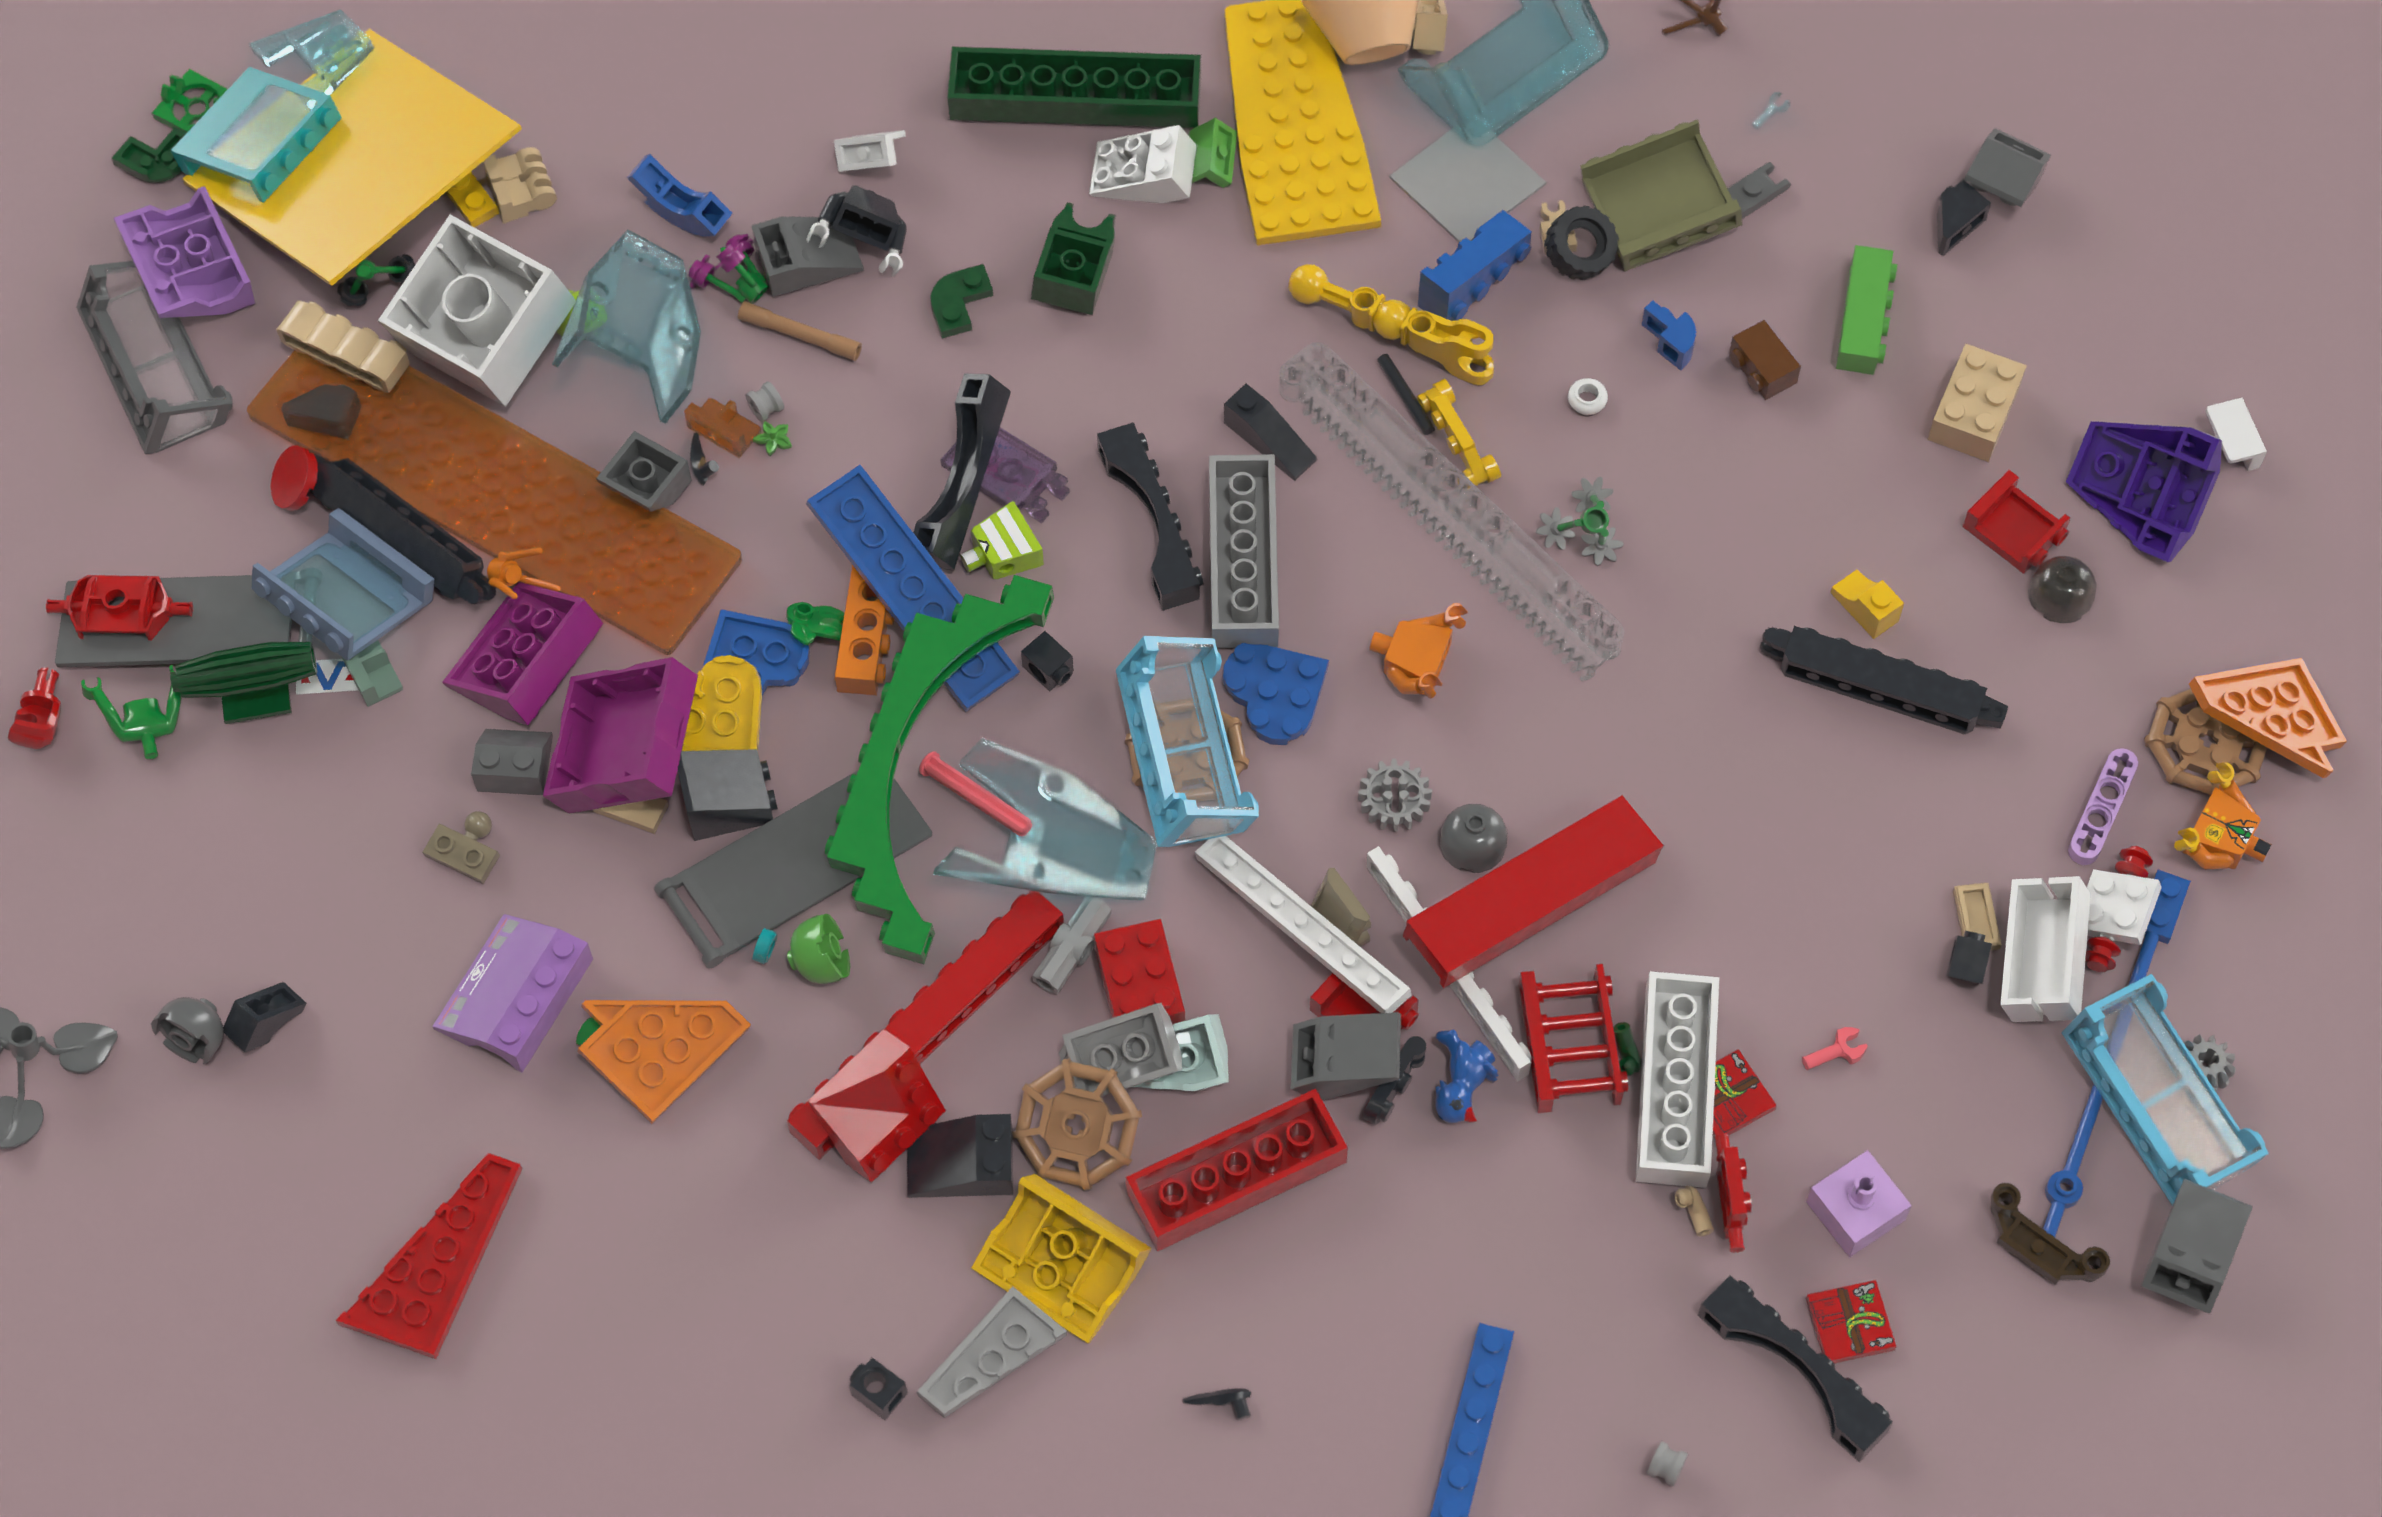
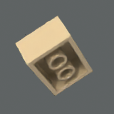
[1928,343,2027,462]

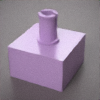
[1806,1150,1912,1258]

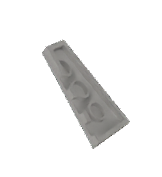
[917,1287,1067,1418]

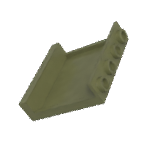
[1580,119,1743,271]

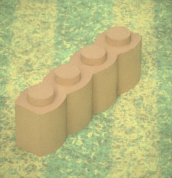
[276,300,410,393]

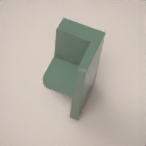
[341,640,403,707]

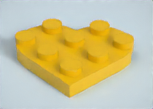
[682,655,762,751]

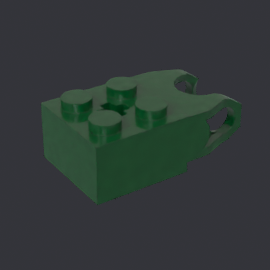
[1031,202,1116,315]

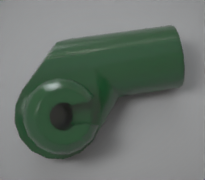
[1613,1022,1642,1076]

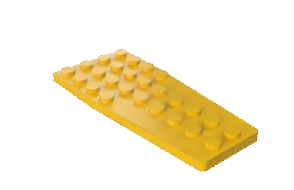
[1225,0,1381,246]

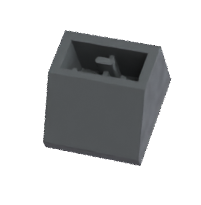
[1964,128,2051,207]

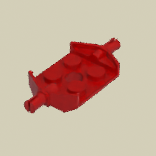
[46,575,193,641]

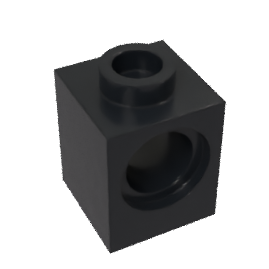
[1021,631,1074,692]
[1946,930,1992,984]
[849,1357,908,1421]

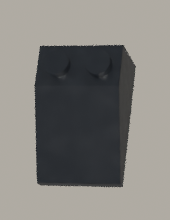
[907,1114,1013,1198]

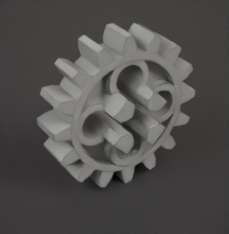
[1358,758,1432,831]

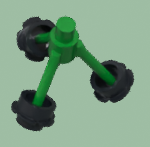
[337,254,416,307]

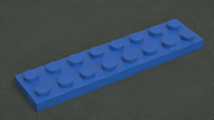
[806,464,1020,712]

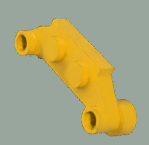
[1417,379,1501,488]

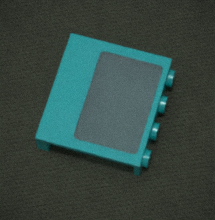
[170,67,342,203]

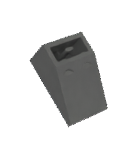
[751,216,864,297]
[1291,1012,1401,1101]
[2141,1179,2253,1314]

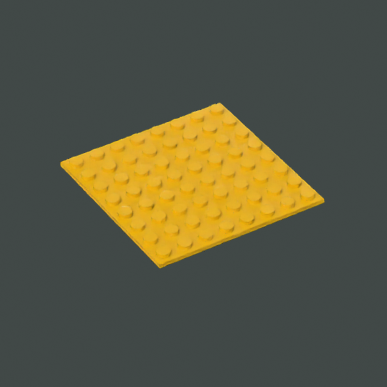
[182,29,522,286]

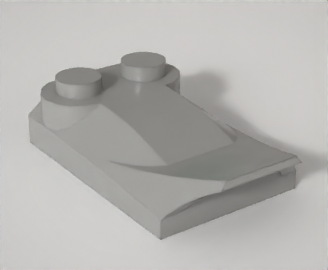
[1059,1003,1182,1096]

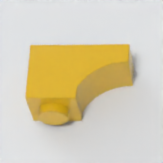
[1830,569,1904,639]

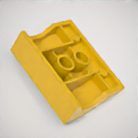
[971,1174,1152,1343]

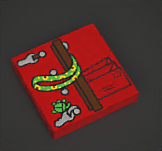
[1712,1049,1777,1137]
[1806,1280,1897,1364]

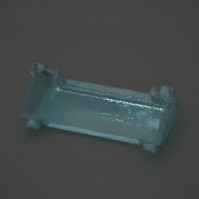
[1397,0,1609,145]

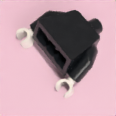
[807,185,907,277]

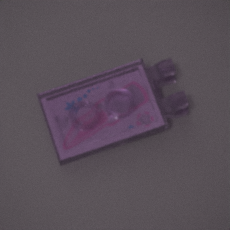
[940,427,1070,524]

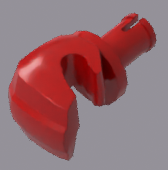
[7,667,61,749]

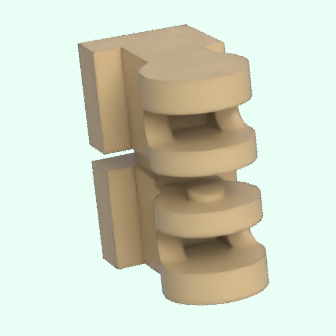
[483,147,557,224]

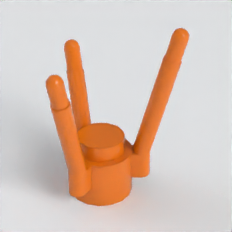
[487,548,561,599]

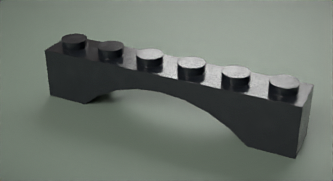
[913,373,1011,570]
[1097,422,1204,611]
[1698,1275,1893,1463]

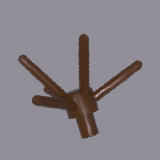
[1662,0,1728,36]

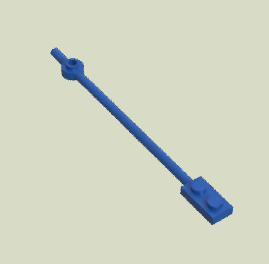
[2043,869,2191,1237]

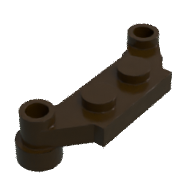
[1990,1183,2110,1285]

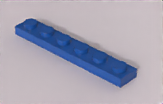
[1430,1323,1514,1517]

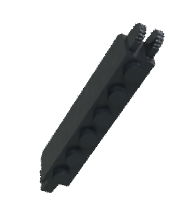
[309,454,497,604]
[1760,626,2008,735]

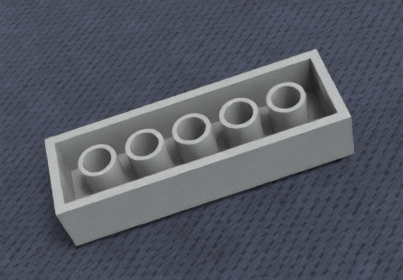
[1209,454,1279,648]

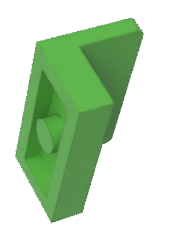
[1189,118,1237,188]

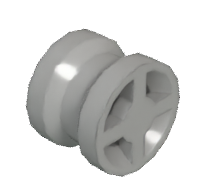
[745,381,785,422]
[1647,1441,1688,1486]

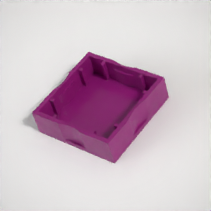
[543,657,698,814]

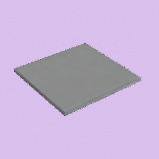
[1389,114,1546,242]

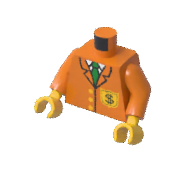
[2174,762,2272,870]

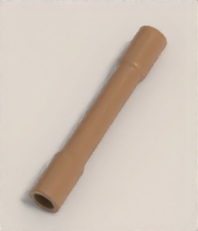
[738,301,862,361]

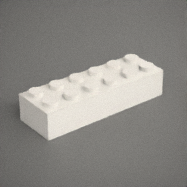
[1636,971,1719,1188]

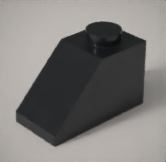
[1937,179,1991,256]

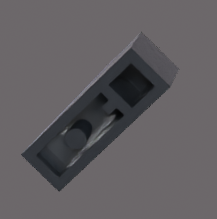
[1224,383,1317,481]

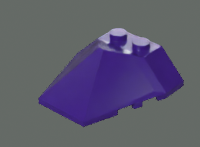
[2066,421,2222,562]

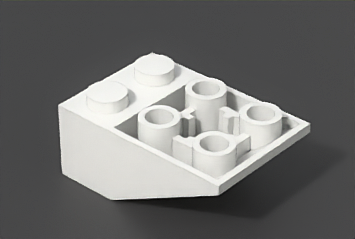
[1089,125,1197,203]

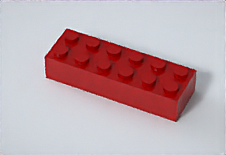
[1126,1088,1348,1252]

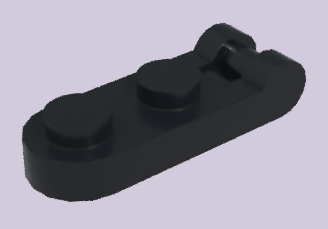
[1363,1036,1426,1125]

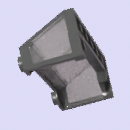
[76,261,233,454]

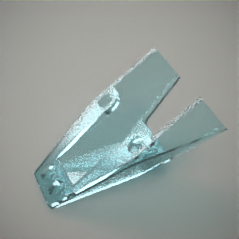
[552,229,701,424]
[933,737,1157,901]

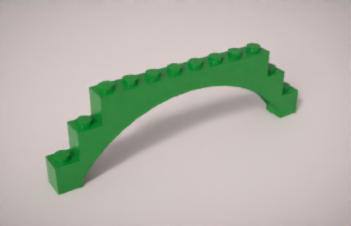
[824,575,1054,965]

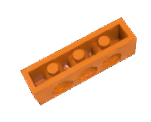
[835,565,894,696]

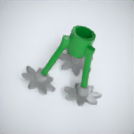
[1536,476,1624,566]

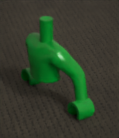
[81,665,182,759]

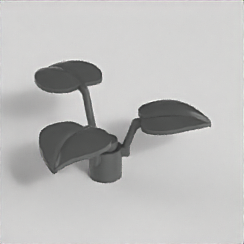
[0,1007,118,1149]

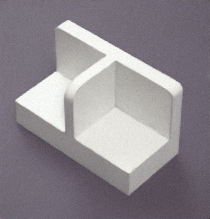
[834,130,906,171]
[2205,398,2267,471]

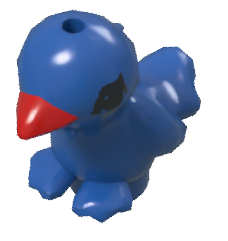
[1435,1030,1498,1123]

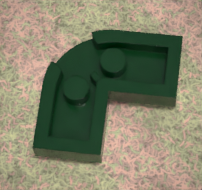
[111,127,186,183]
[931,264,993,339]

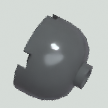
[1440,804,1507,873]
[151,997,224,1064]

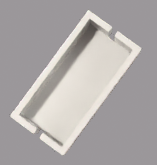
[2001,876,2091,1022]

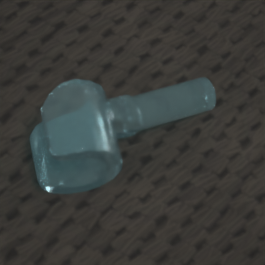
[1752,92,1791,129]

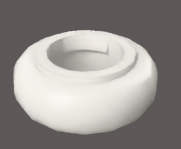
[1568,378,1608,415]

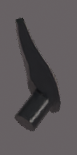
[690,433,719,486]
[1183,1388,1252,1420]

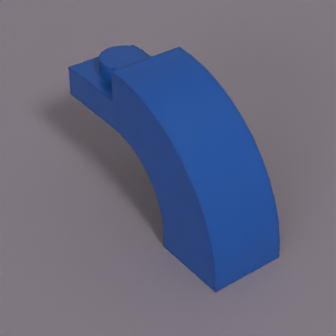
[627,154,733,237]

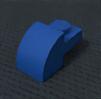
[1641,300,1696,371]

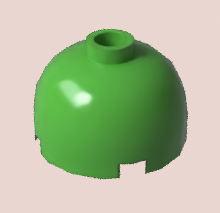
[787,913,851,984]

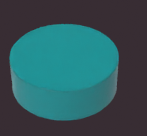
[752,928,778,964]

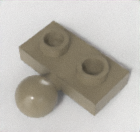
[422,811,500,884]

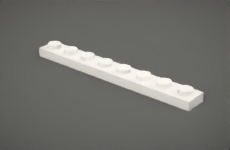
[1195,836,1411,1013]
[1366,846,1532,1082]

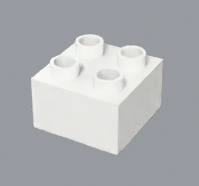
[378,215,576,407]

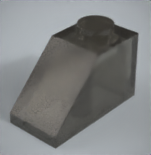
[281,384,362,440]

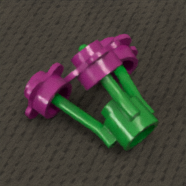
[688,234,769,304]

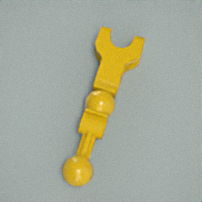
[1288,264,1494,385]

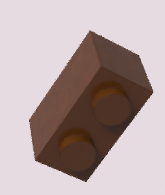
[1729,320,1801,401]

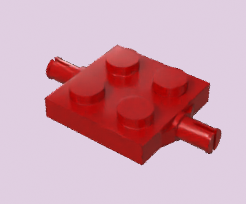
[1714,1134,1752,1253]

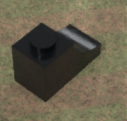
[223,981,306,1053]

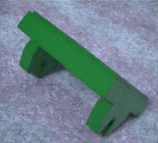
[152,69,228,133]

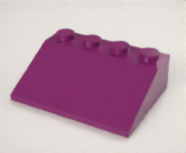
[442,582,604,725]

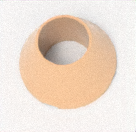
[1301,0,1419,65]

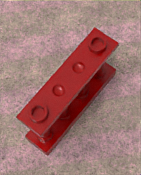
[1518,964,1628,1113]

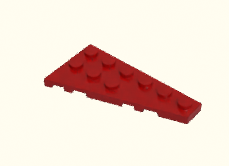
[336,1153,523,1359]

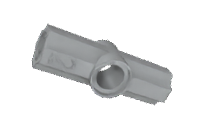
[1032,895,1112,994]

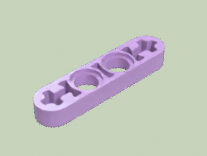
[2068,748,2138,865]

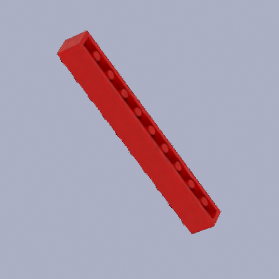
[787,888,1064,1160]

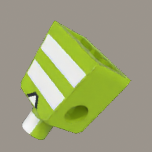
[960,501,1044,579]

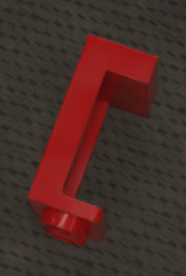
[1963,470,2070,574]
[1310,973,1419,1030]

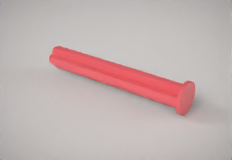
[919,751,1032,836]

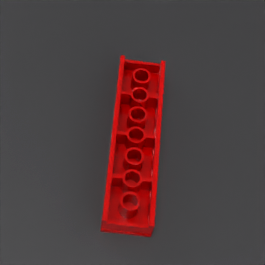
[1403,795,1664,988]

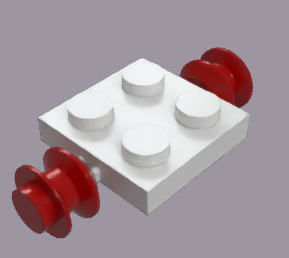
[2085,846,2162,972]

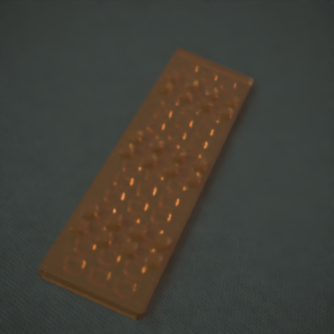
[247,350,742,655]

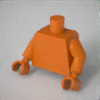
[1369,603,1468,699]

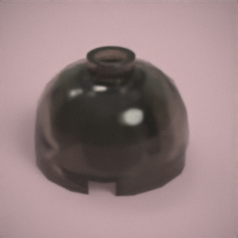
[2028,555,2097,624]

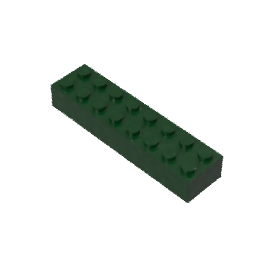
[947,46,1201,128]

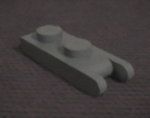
[1727,162,1791,219]

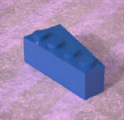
[1418,210,1532,321]

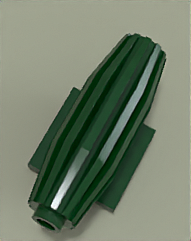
[170,642,317,724]

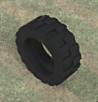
[1545,205,1619,280]

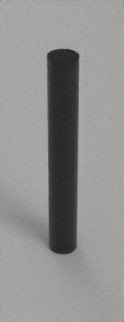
[1377,354,1435,435]

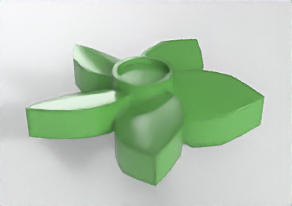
[753,421,792,456]

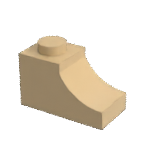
[1411,0,1448,55]

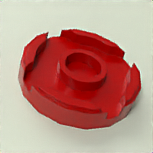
[270,445,318,511]

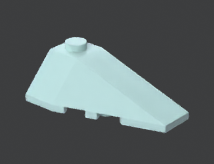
[1132,1014,1229,1091]

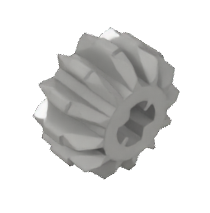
[2175,1034,2236,1092]

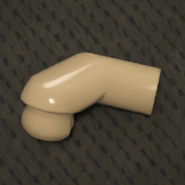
[1675,1186,1714,1237]

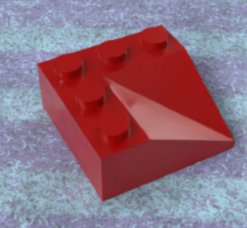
[808,1029,946,1183]

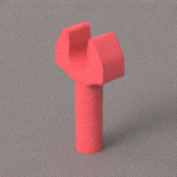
[1802,1027,1868,1070]

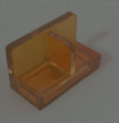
[684,398,761,459]

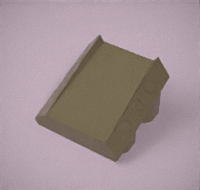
[1311,868,1371,947]

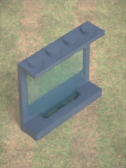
[252,508,434,661]

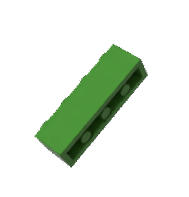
[1836,245,1897,375]

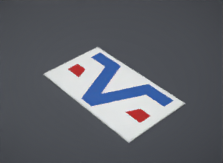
[296,659,358,694]

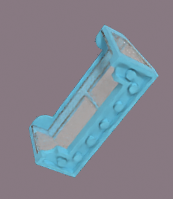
[1115,636,1259,847]
[2061,974,2269,1206]

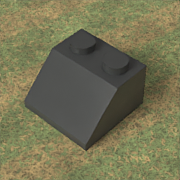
[596,431,692,512]
[471,729,553,795]

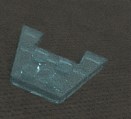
[249,9,375,111]

